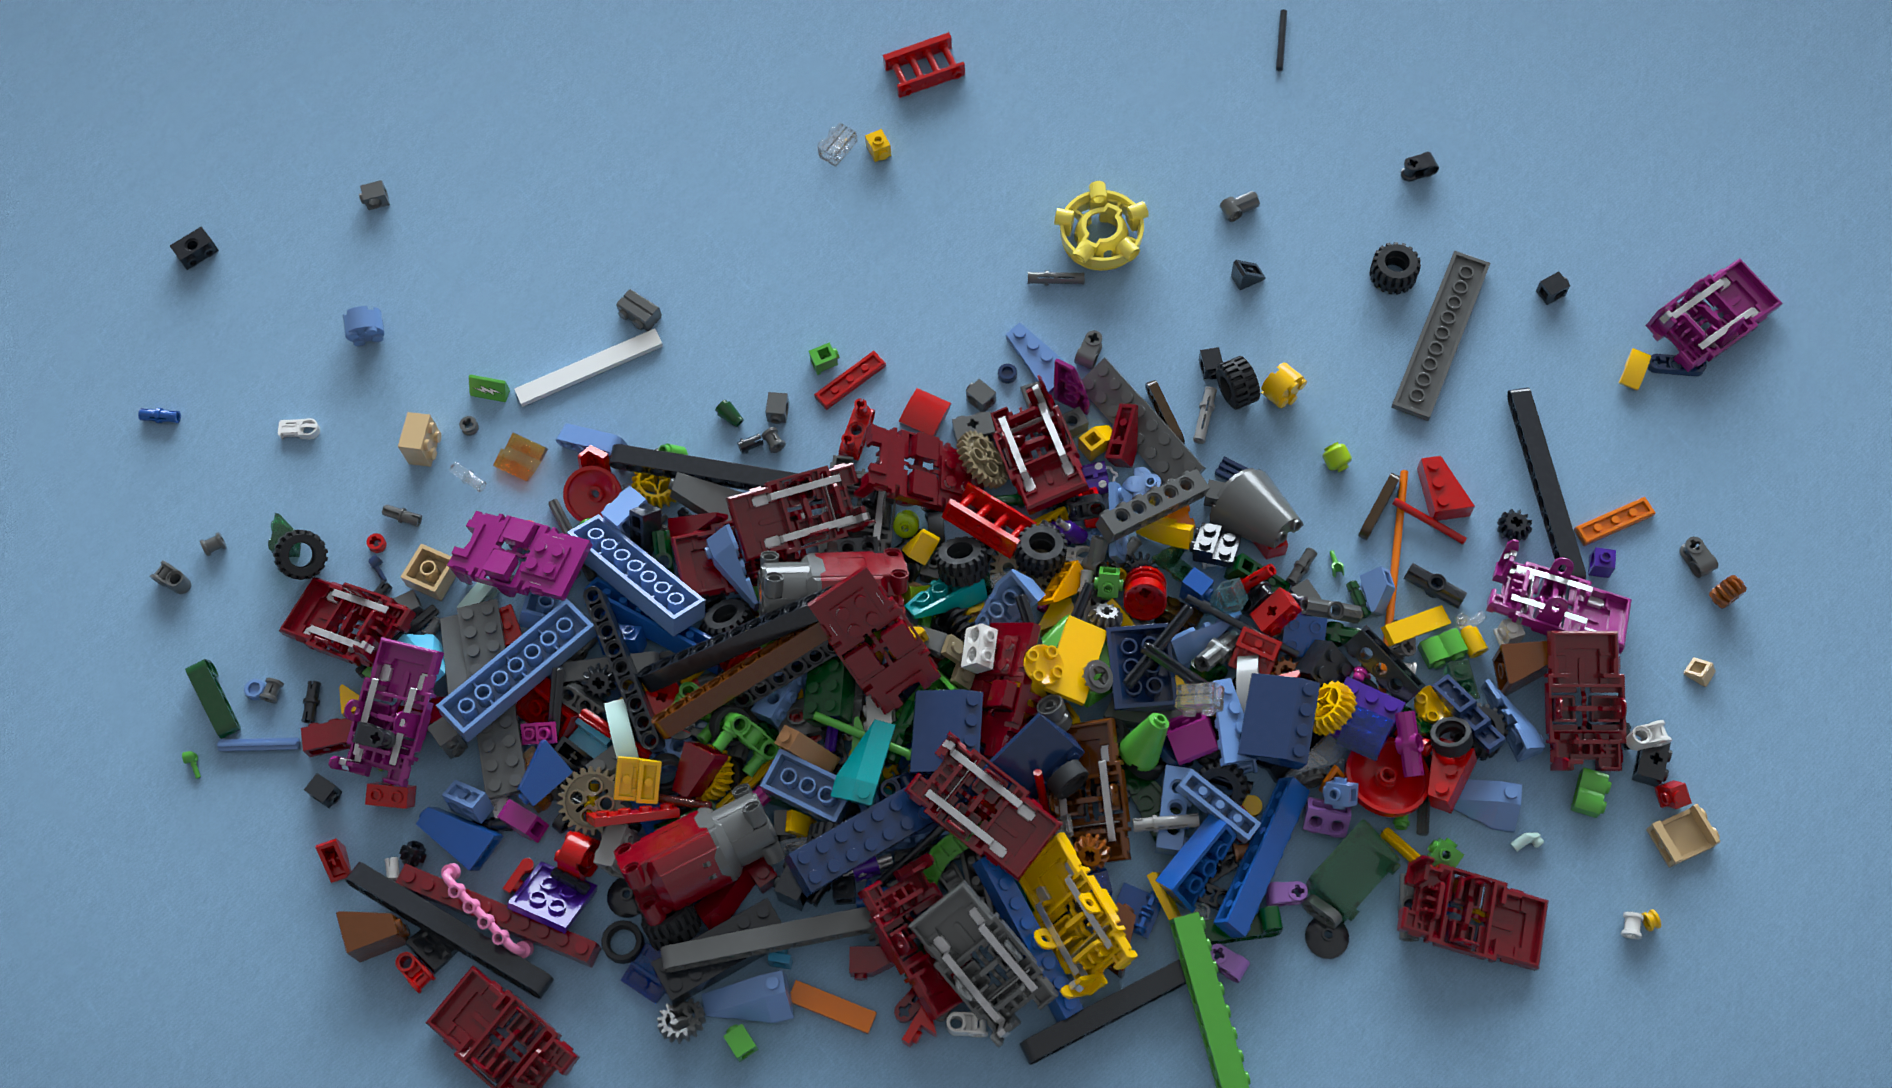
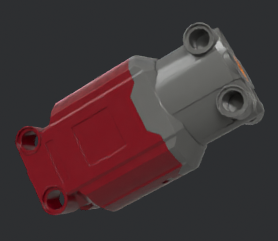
[757,548,909,628]
[614,783,784,926]

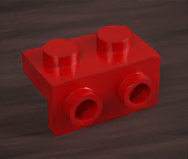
[578,445,611,472]

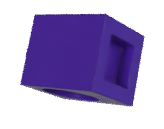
[1588,547,1616,578]

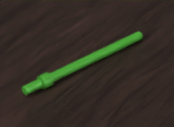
[813,711,911,761]

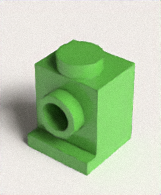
[809,342,840,375]

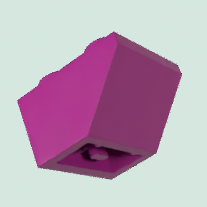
[1167,706,1219,765]

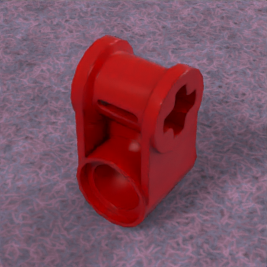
[395,952,437,994]

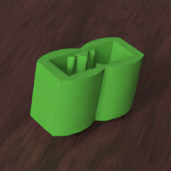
[1417,628,1468,670]
[1571,767,1611,818]

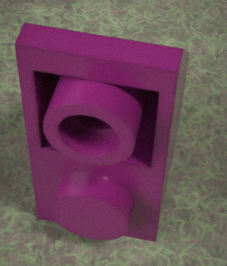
[497,799,550,843]

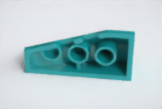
[904,578,988,619]
[830,719,895,807]

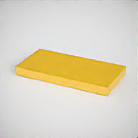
[1044,615,1106,706]

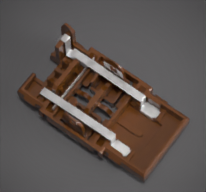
[1048,718,1132,866]

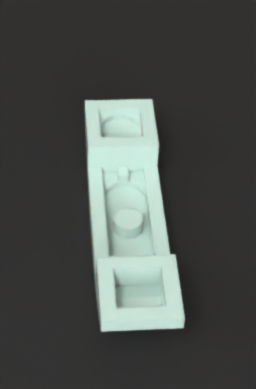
[604,699,639,758]

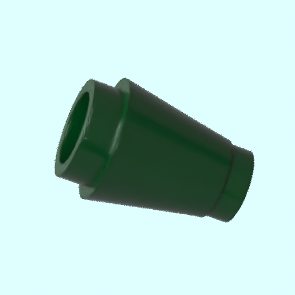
[715,399,744,427]

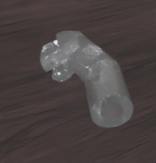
[1456,611,1487,628]

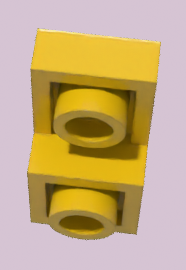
[1618,348,1651,391]
[785,810,817,841]

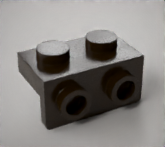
[1154,595,1204,634]

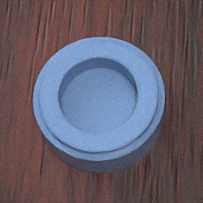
[244,679,266,700]

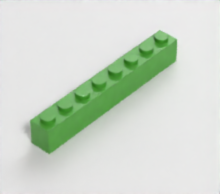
[1169,912,1251,1088]

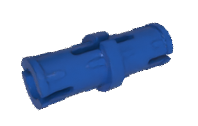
[138,408,181,423]

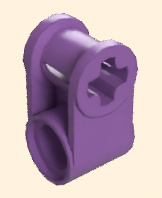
[1265,881,1308,907]
[1210,944,1250,983]

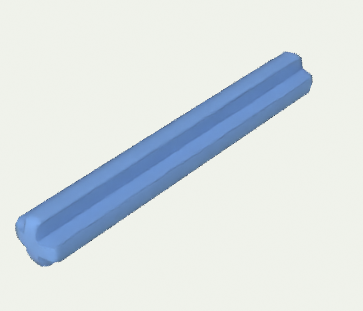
[217,737,301,752]

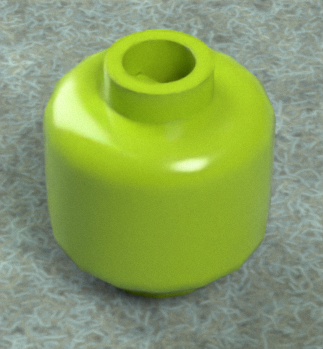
[1322,442,1352,472]
[893,510,920,538]

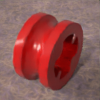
[366,533,387,553]

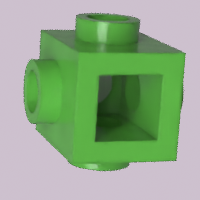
[1094,566,1123,600]
[1427,838,1464,868]

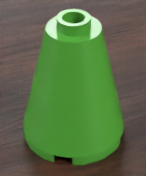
[1119,713,1169,771]

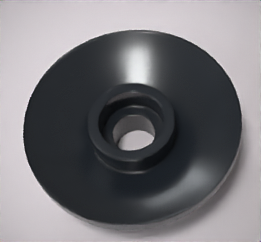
[607,878,640,918]
[1305,918,1349,959]

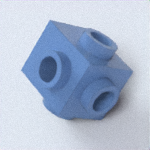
[1323,777,1359,809]

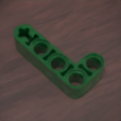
[185,659,241,739]
[1204,906,1283,945]

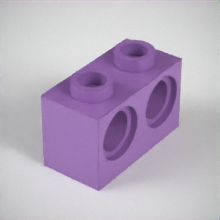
[1303,797,1351,838]

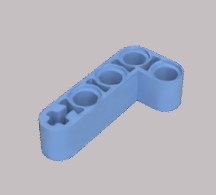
[556,423,628,471]

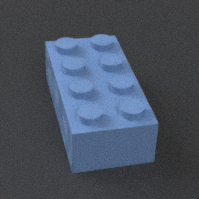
[760,748,851,824]

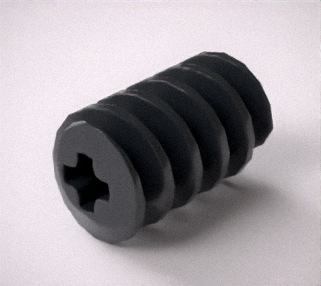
[943,607,975,642]

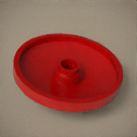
[1344,737,1430,817]

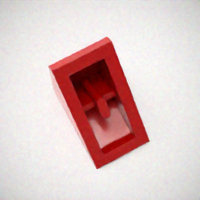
[315,839,351,883]

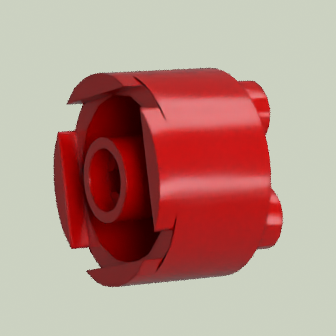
[554,831,601,881]

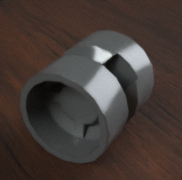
[1037,694,1072,731]

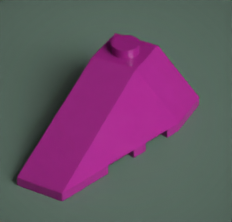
[1053,358,1090,416]

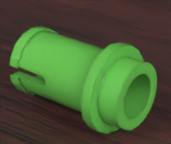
[1392,814,1410,830]

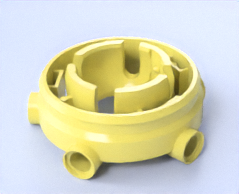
[1054,181,1149,271]

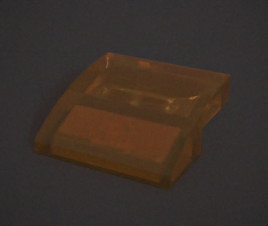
[493,433,548,481]

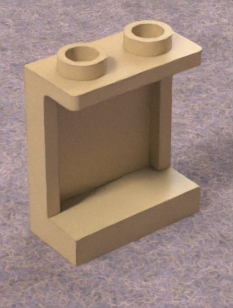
[1646,804,1720,868]

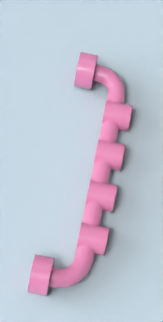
[441,863,534,959]

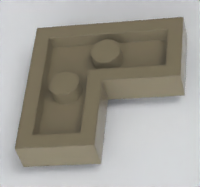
[941,634,976,690]

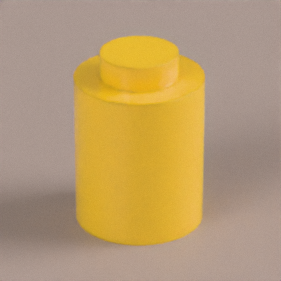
[1460,625,1489,659]

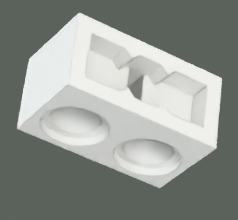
[961,623,998,674]

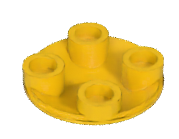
[1024,644,1064,686]
[1414,685,1453,724]

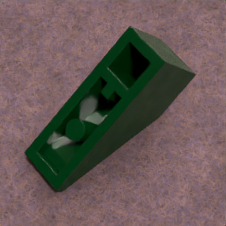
[1224,553,1291,592]

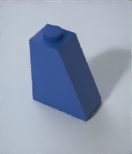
[517,740,573,806]

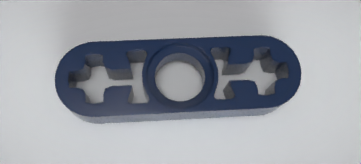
[1647,354,1707,377]

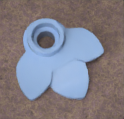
[1122,467,1162,497]

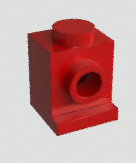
[1654,780,1692,809]

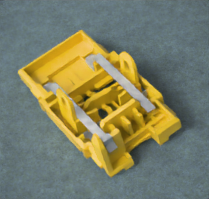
[1018,832,1138,999]

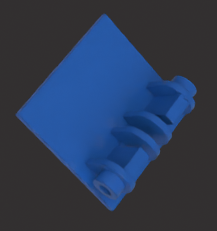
[1281,615,1328,657]
[1115,882,1162,939]

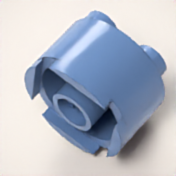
[343,306,384,346]

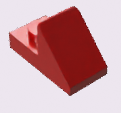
[902,1006,937,1048]

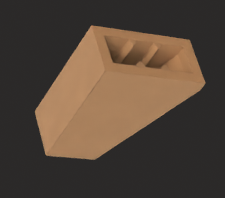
[774,725,840,773]

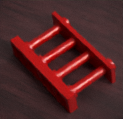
[883,32,965,98]
[941,482,1037,559]

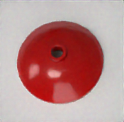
[563,465,622,522]

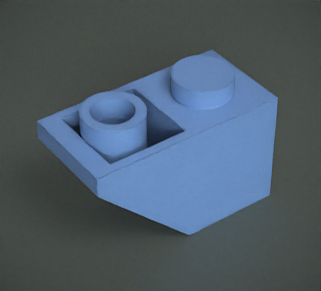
[1360,566,1396,616]

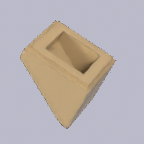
[1683,657,1715,687]

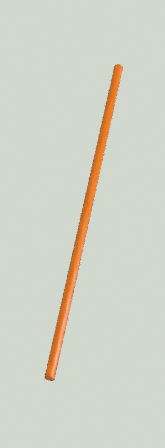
[1378,470,1408,694]

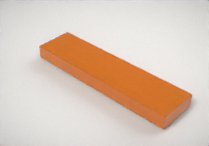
[1574,497,1656,546]
[790,980,877,1034]

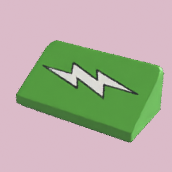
[468,375,510,402]

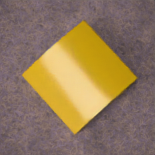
[613,756,662,804]

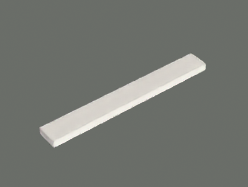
[514,329,663,407]

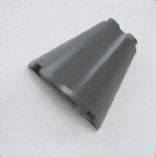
[1210,468,1304,548]

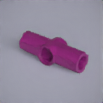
[1395,711,1424,777]

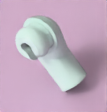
[1511,833,1544,852]

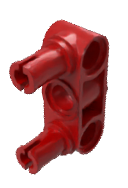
[838,398,875,461]

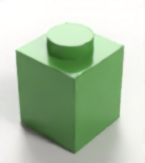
[723,1024,759,1062]

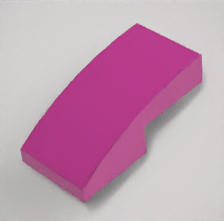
[521,722,557,745]

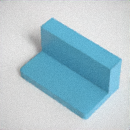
[568,717,613,758]

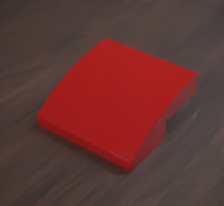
[899,388,952,436]
[1228,626,1282,675]

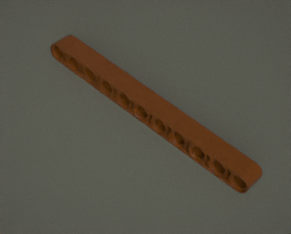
[651,621,830,739]

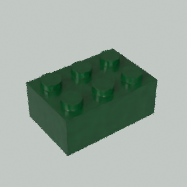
[803,656,855,727]

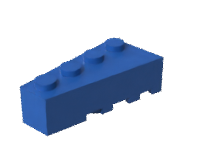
[1156,814,1237,913]

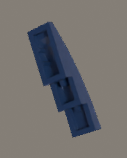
[1431,674,1506,754]

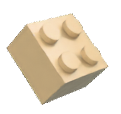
[398,412,441,467]
[401,544,456,601]

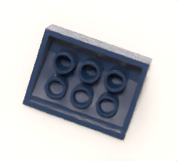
[1106,623,1178,712]
[1238,673,1320,770]
[909,689,983,776]
[982,713,1085,800]

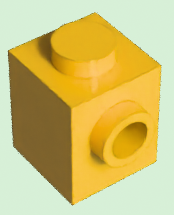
[865,129,891,162]

